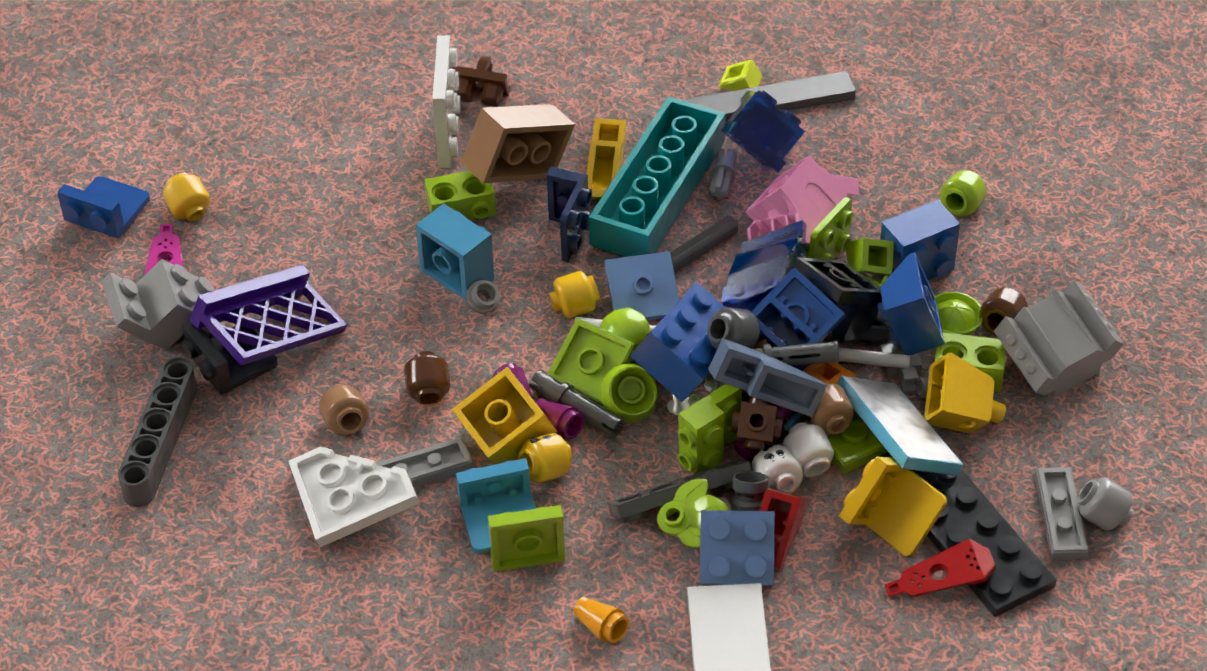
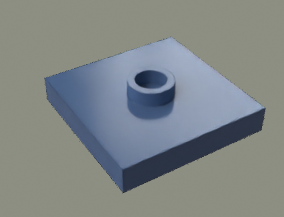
[604,251,679,321]

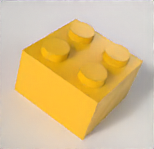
[451,367,557,465]

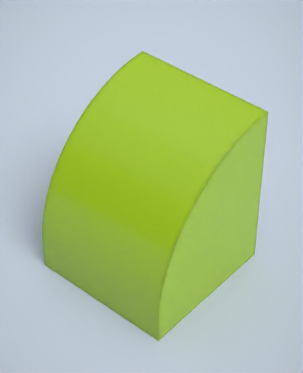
[846,238,894,275]

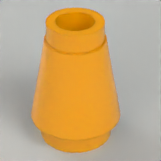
[573,597,629,643]

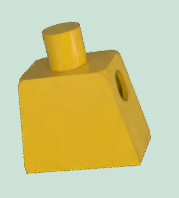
[924,352,1006,433]

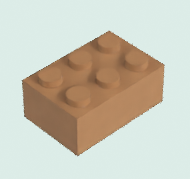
[461,104,575,184]

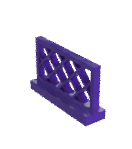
[190,265,347,365]

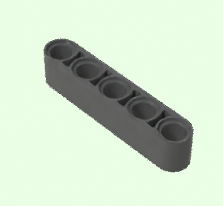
[118,357,197,507]

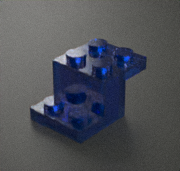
[720,90,805,173]

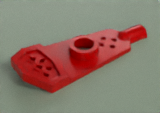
[884,539,996,597]

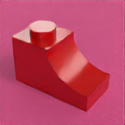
[760,488,808,569]

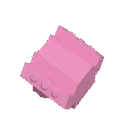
[745,155,860,249]

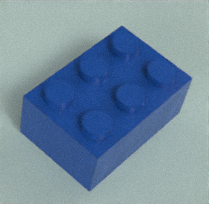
[630,281,725,402]

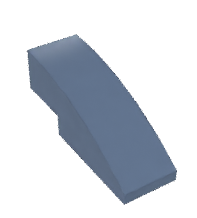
[708,338,827,417]

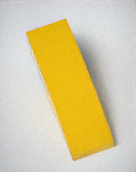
[586,118,627,200]

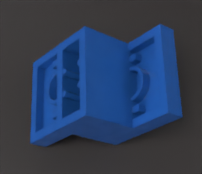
[751,267,846,371]

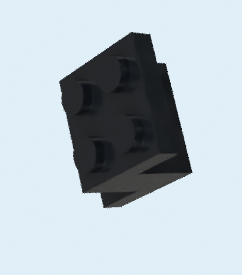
[792,257,890,343]

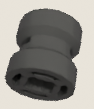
[731,471,768,511]

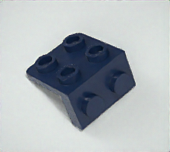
[546,166,592,262]

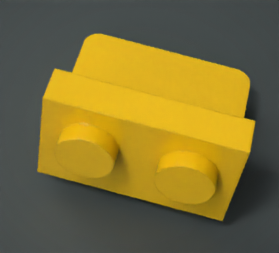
[839,456,947,556]

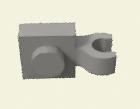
[880,343,922,394]

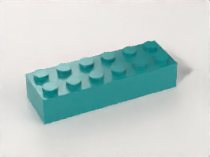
[589,96,726,257]

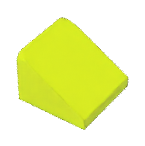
[719,60,762,91]

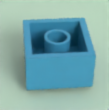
[416,203,494,301]

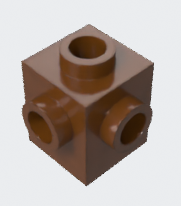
[731,398,783,451]

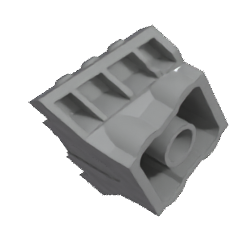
[994,280,1124,398]

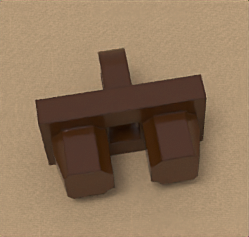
[453,56,511,107]

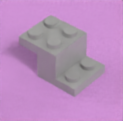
[102,259,226,350]

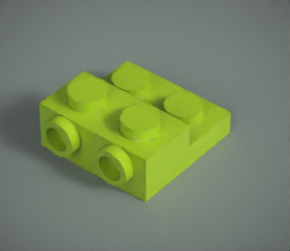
[678,384,742,474]

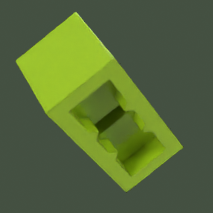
[424,171,496,220]
[934,333,1006,392]

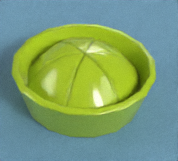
[935,292,983,336]
[600,364,659,423]

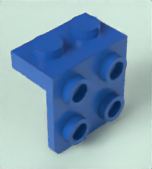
[57,176,150,238]

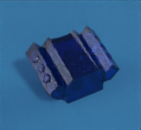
[722,220,807,312]

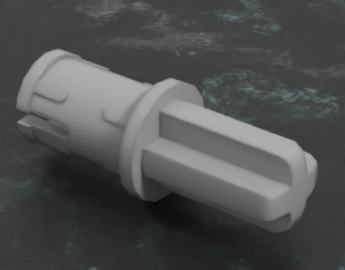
[710,147,737,200]

